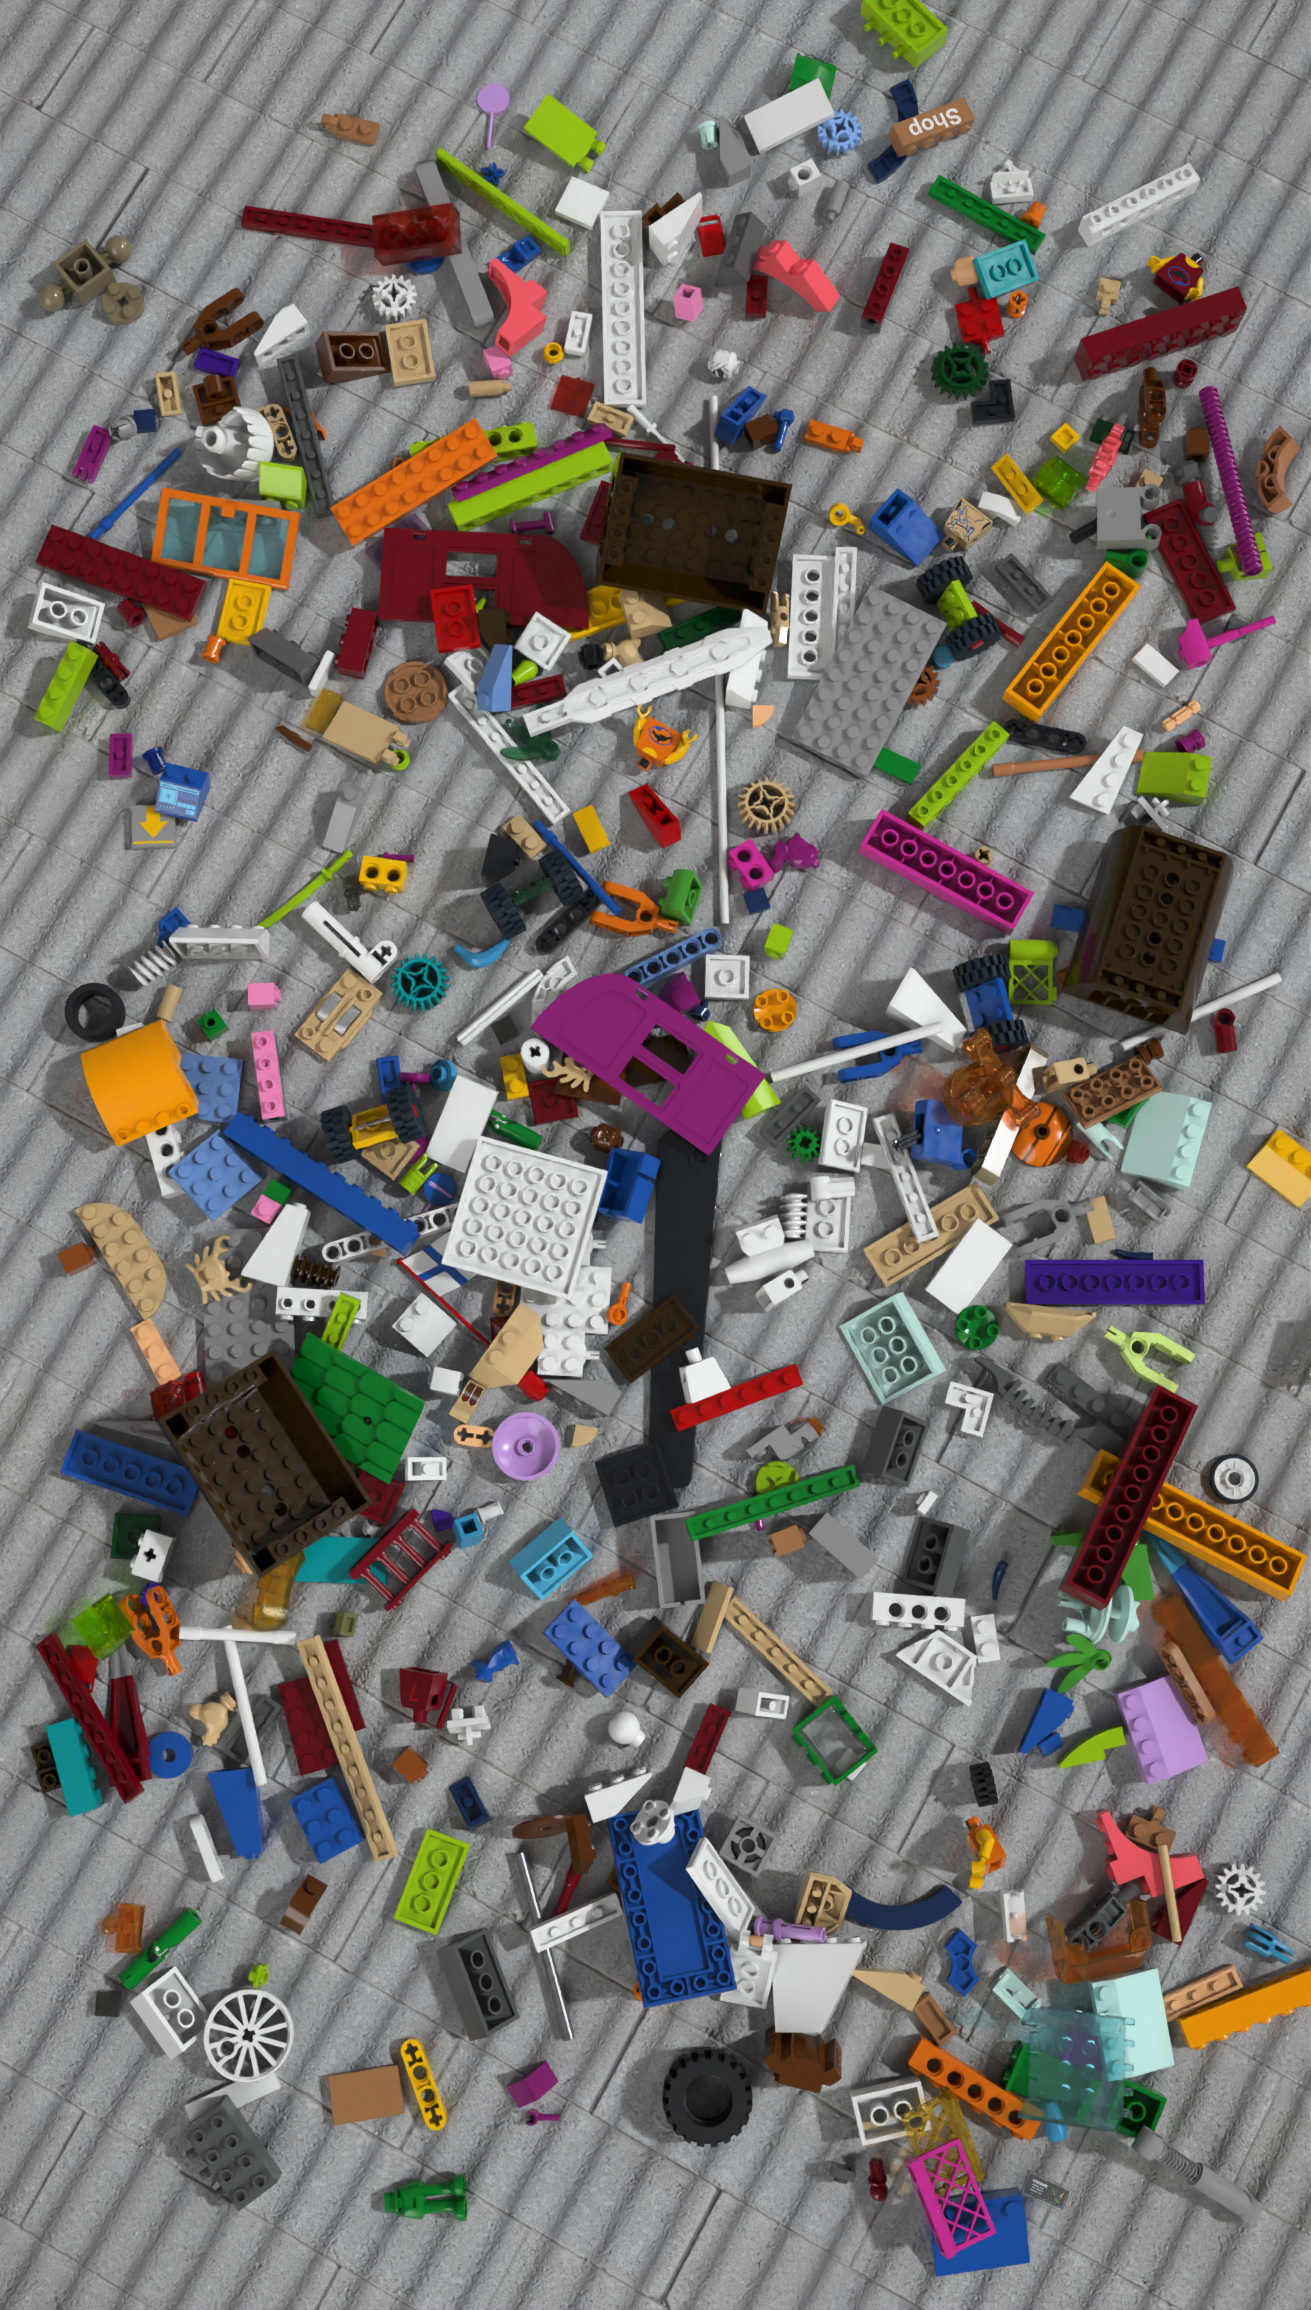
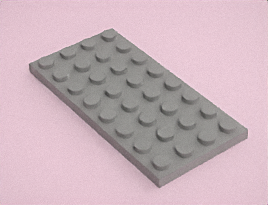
[791,585,947,777]
[201,1227,296,1390]

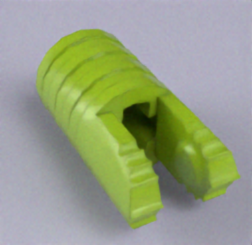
[398,1153,438,1196]

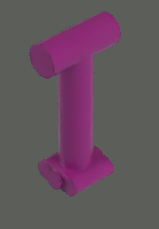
[509,511,555,535]

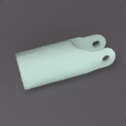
[1076,1122,1124,1160]

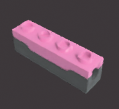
[251,1030,288,1124]

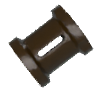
[556,1658,579,1688]

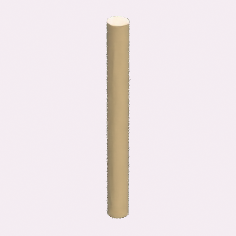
[1158,1844,1182,1942]

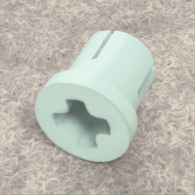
[697,121,718,150]

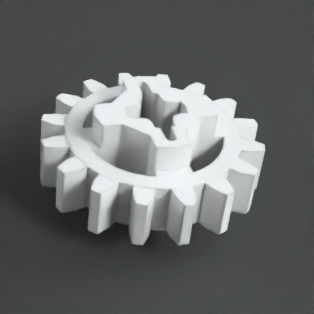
[372,274,418,321]
[1213,1862,1266,1916]

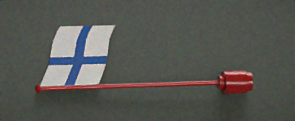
[396,1231,550,1403]

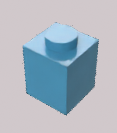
[452,1513,484,1550]

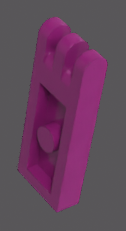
[72,425,113,484]

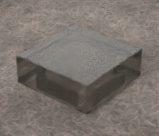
[490,1015,520,1045]

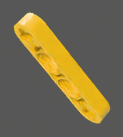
[401,2037,447,2131]

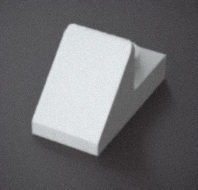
[405,1457,447,1481]

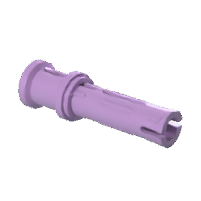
[754,1916,826,1943]

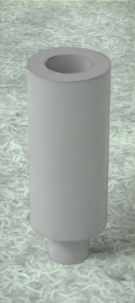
[824,180,849,223]

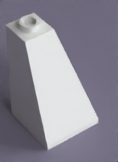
[885,967,967,1053]

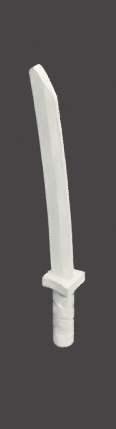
[627,404,685,463]

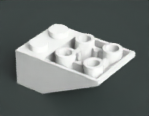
[584,1766,652,1823]

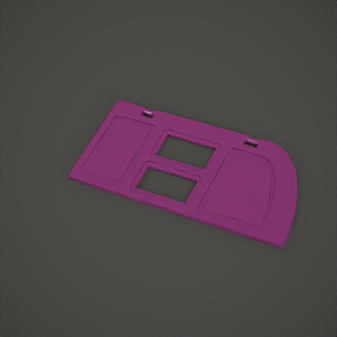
[530,973,766,1156]

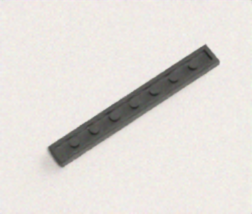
[276,354,335,519]

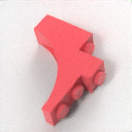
[753,240,840,312]
[487,258,547,357]
[1095,1809,1205,1898]

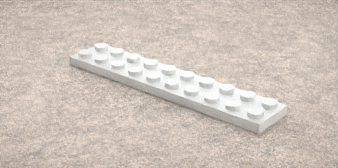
[600,210,646,408]

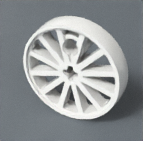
[203,1988,294,2083]

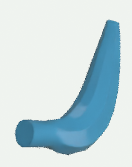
[454,938,511,968]

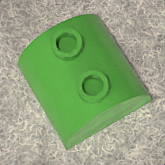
[658,869,703,926]

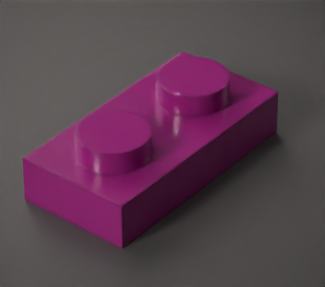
[109,733,133,778]

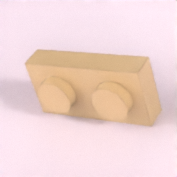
[587,401,634,438]
[502,814,547,861]

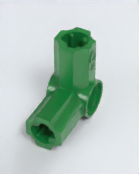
[1103,535,1152,579]

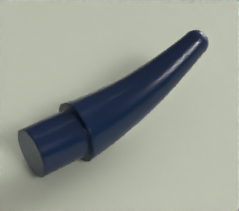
[1114,1249,1154,1260]
[992,1560,1009,1600]

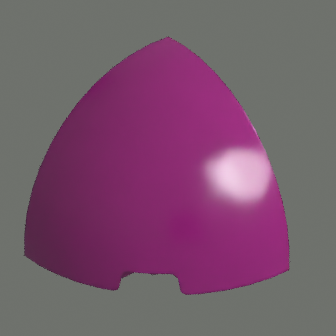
[658,971,700,1028]

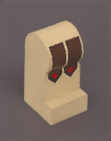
[449,1379,486,1425]

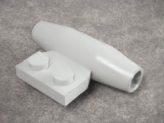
[725,1215,815,1284]

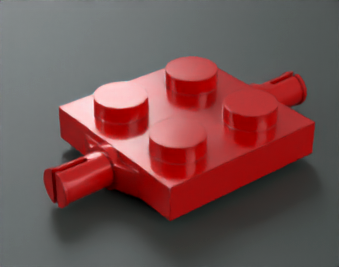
[954,287,1004,356]

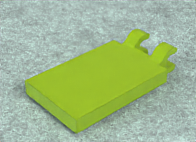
[523,93,606,173]

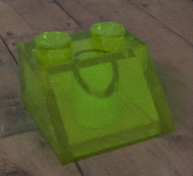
[1031,456,1088,510]
[71,1593,135,1661]

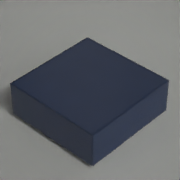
[134,409,157,433]
[743,887,771,915]

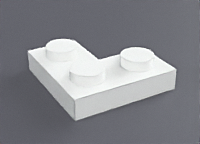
[944,1381,994,1437]

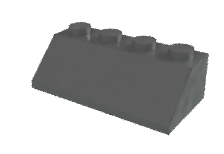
[436,1928,520,2041]

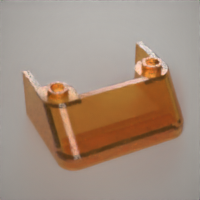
[1045,1896,1152,1984]

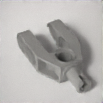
[1002,1197,1094,1258]

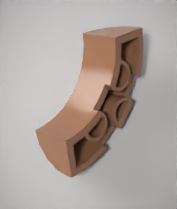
[1256,426,1300,513]

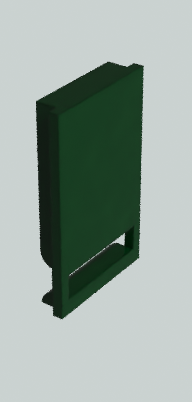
[1089,418,1136,455]

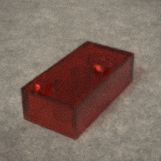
[372,202,462,266]

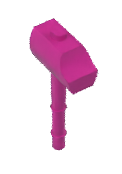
[1177,615,1276,670]

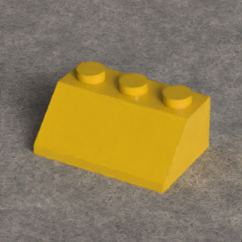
[1246,1129,1311,1208]

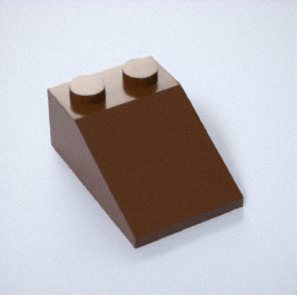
[315,331,390,383]

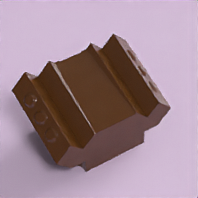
[763,2025,842,2094]

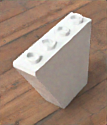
[772,1936,867,2033]

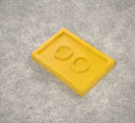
[216,578,272,647]

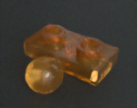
[101,1902,145,1954]

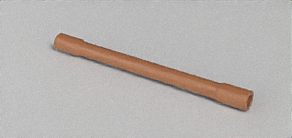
[992,749,1143,777]

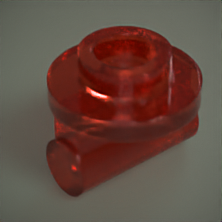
[1066,1140,1090,1164]

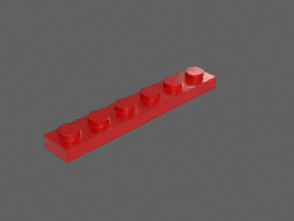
[670,1364,804,1432]

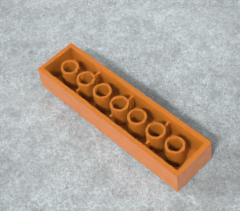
[330,418,498,548]

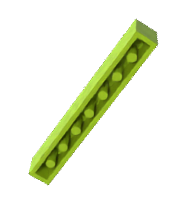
[448,441,613,531]

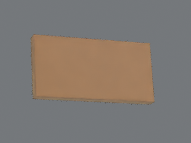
[1062,1054,1162,1130]

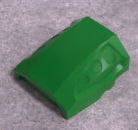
[789,53,837,102]

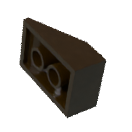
[624,1615,709,1699]

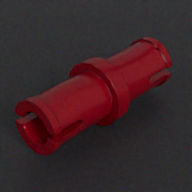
[93,641,131,681]

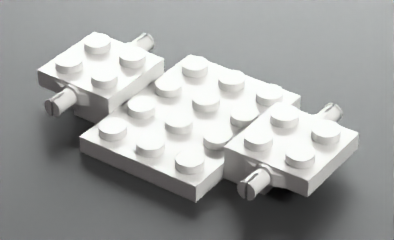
[520,1230,612,1378]

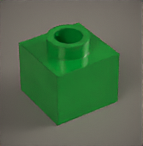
[197,1008,230,1042]
[263,1179,294,1207]

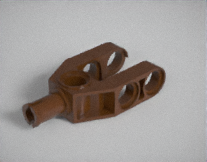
[180,288,264,356]
[1138,367,1166,448]

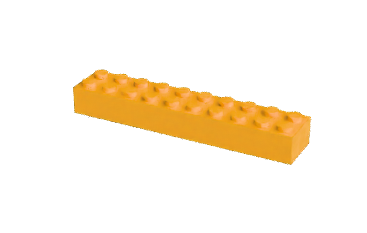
[1077,1449,1307,1601]

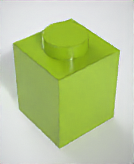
[763,923,794,960]

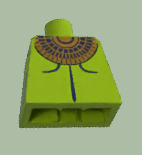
[1217,532,1273,581]

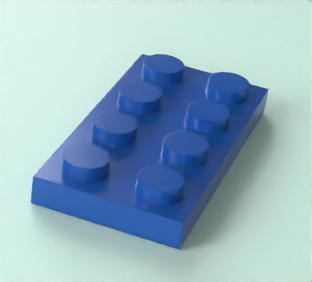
[542,1599,637,1698]

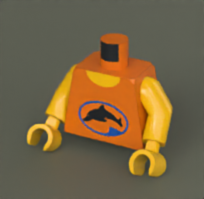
[633,705,698,772]
[965,1816,1007,1889]

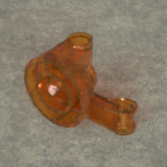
[943,1028,1041,1129]

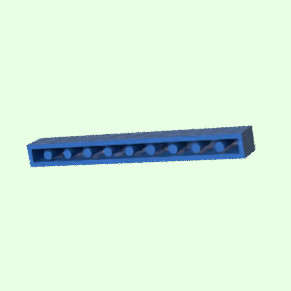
[223,1112,420,1256]

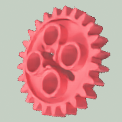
[1086,423,1125,493]

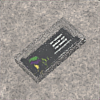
[1020,2170,1074,2214]

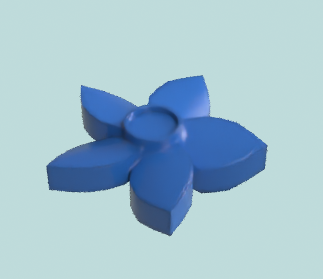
[481,162,505,186]

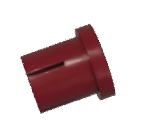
[116,599,145,628]

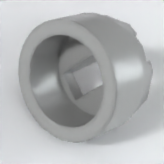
[362,1518,382,1538]

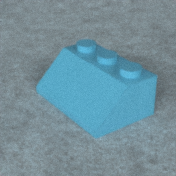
[508,1517,594,1601]

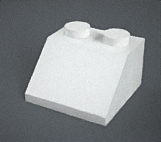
[392,1292,457,1358]

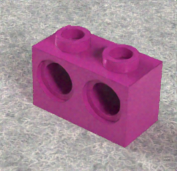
[727,838,774,891]

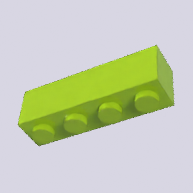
[34,641,98,733]

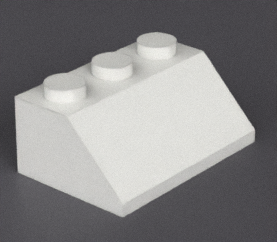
[130,1966,215,2060]

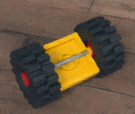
[320,1084,426,1164]

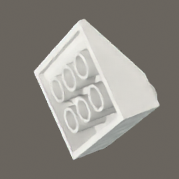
[169,924,270,960]

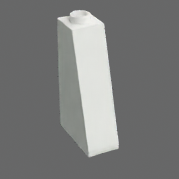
[241,1202,311,1287]

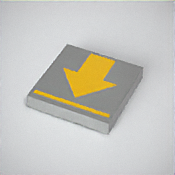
[132,805,177,849]

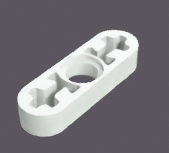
[190,1814,225,1883]

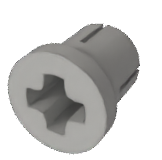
[108,416,137,440]

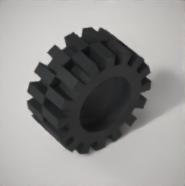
[969,1762,998,1807]

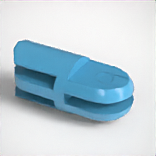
[1241,1923,1294,1964]

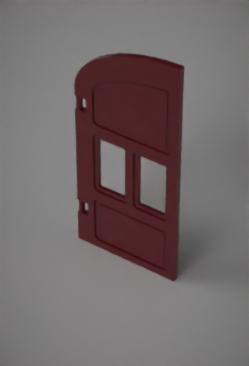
[378,528,589,630]

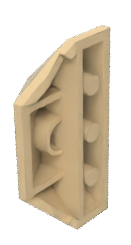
[468,1302,544,1388]
[1003,1302,1096,1341]
[792,1870,852,1940]

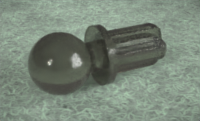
[343,875,361,912]

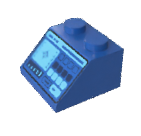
[155,763,211,822]

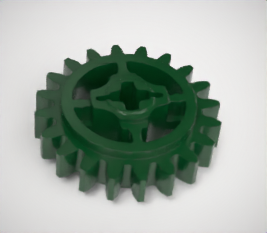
[931,342,989,401]

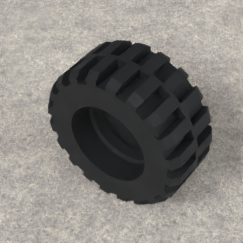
[663,2047,753,2147]

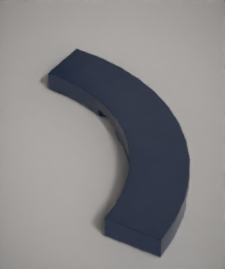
[867,79,919,184]
[845,1884,963,1931]

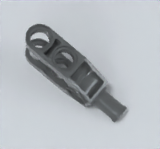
[1061,1881,1140,1956]

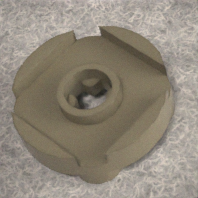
[102,282,145,325]

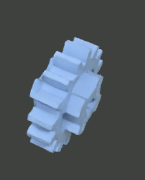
[817,109,862,155]

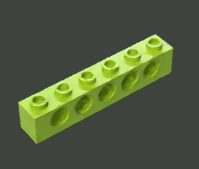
[409,422,538,464]
[906,721,1010,832]

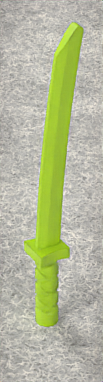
[256,849,353,929]

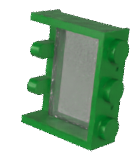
[791,1695,879,1786]

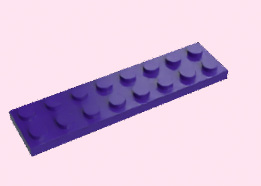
[1024,1260,1205,1305]

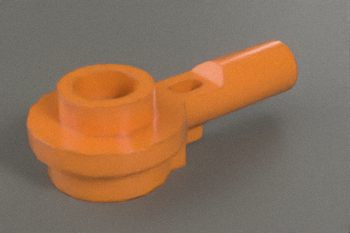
[606,1282,631,1326]

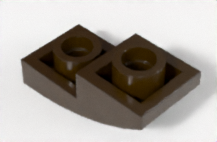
[30,1739,62,1793]

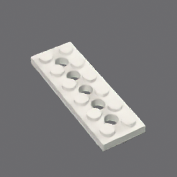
[787,554,835,680]

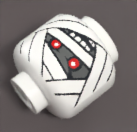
[708,349,740,379]

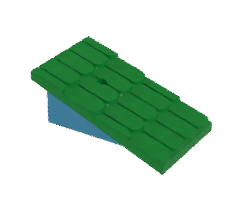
[290,1332,426,1484]

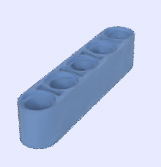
[624,928,721,991]

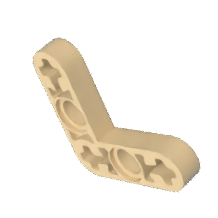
[255,404,298,463]

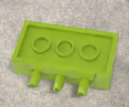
[860,0,948,69]

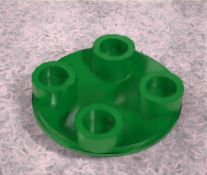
[955,1305,1000,1350]

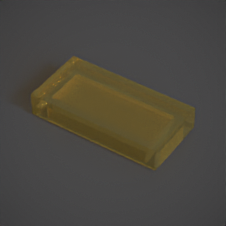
[305,688,343,735]

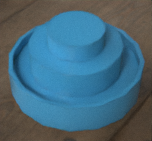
[430,1059,457,1092]

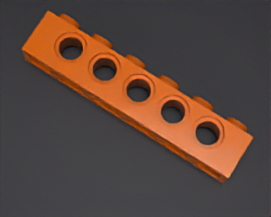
[906,2034,1044,2142]

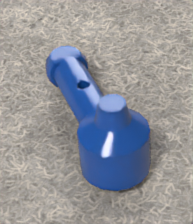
[773,408,795,452]

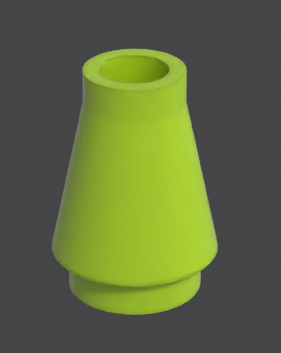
[511,659,538,687]

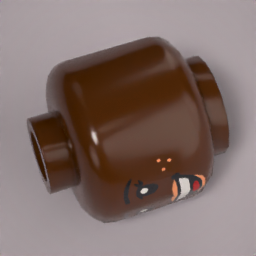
[590,1123,624,1154]

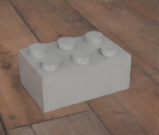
[806,1512,879,1580]

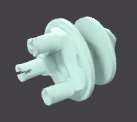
[1056,1585,1140,1644]

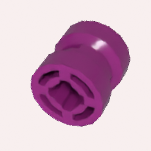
[1175,729,1206,753]

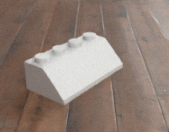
[725,609,771,709]

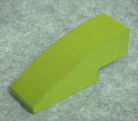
[1056,1725,1126,1769]

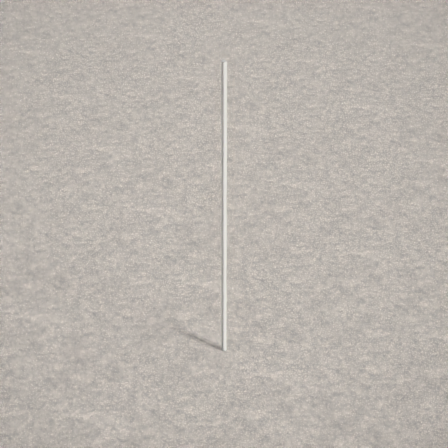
[709,396,729,925]

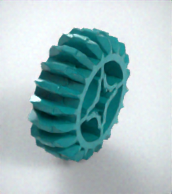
[390,953,450,1012]

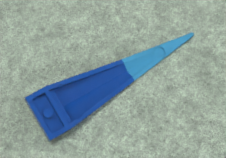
[1142,1529,1264,1665]

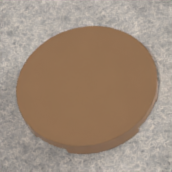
[384,661,448,725]

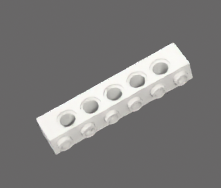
[1078,163,1200,247]

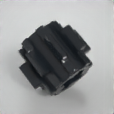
[578,643,605,670]

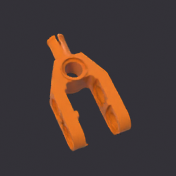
[589,881,679,937]
[119,1586,183,1676]

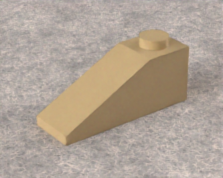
[852,1967,925,2012]

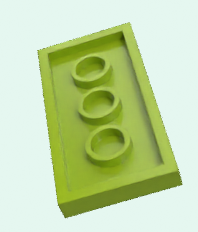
[394,1827,471,1935]

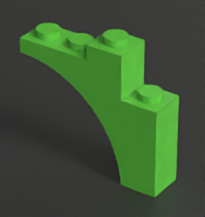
[1050,1527,1154,1601]

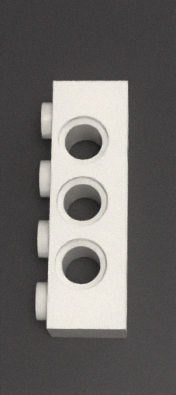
[870,1592,965,1631]

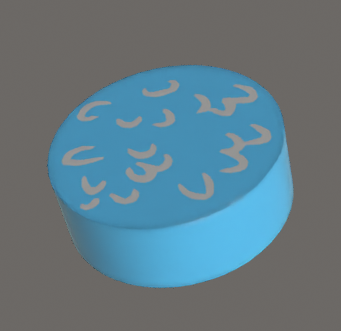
[932,646,954,669]

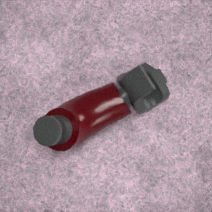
[1172,460,1219,526]

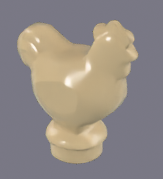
[602,636,645,669]
[189,1691,238,1747]

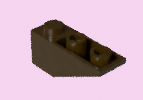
[478,608,515,669]

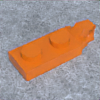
[804,419,864,454]

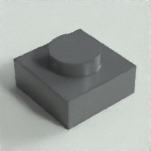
[829,2161,856,2184]

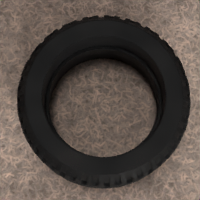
[64,983,126,1042]

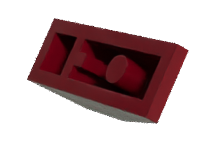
[1150,1878,1209,1946]

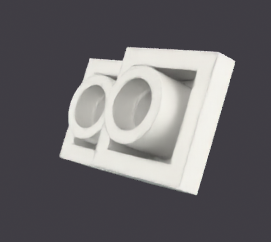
[976,491,1023,527]

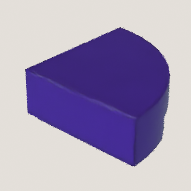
[430,1509,455,1532]

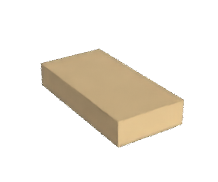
[1083,1196,1116,1244]

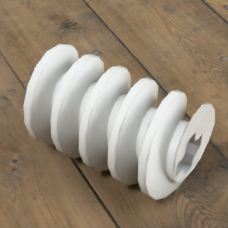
[128,940,177,987]
[521,1038,551,1074]
[779,1193,808,1240]

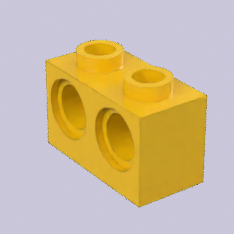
[359,855,408,894]

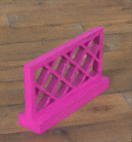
[904,2137,997,2259]

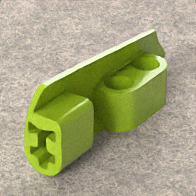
[704,1020,781,1120]

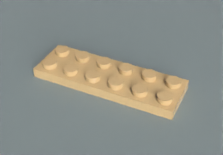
[862,1182,999,1288]

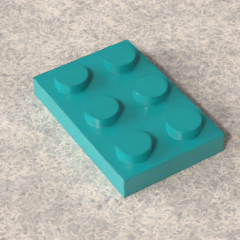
[972,239,1040,300]

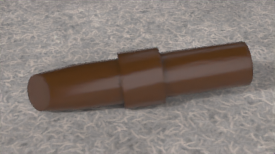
[276,725,312,752]

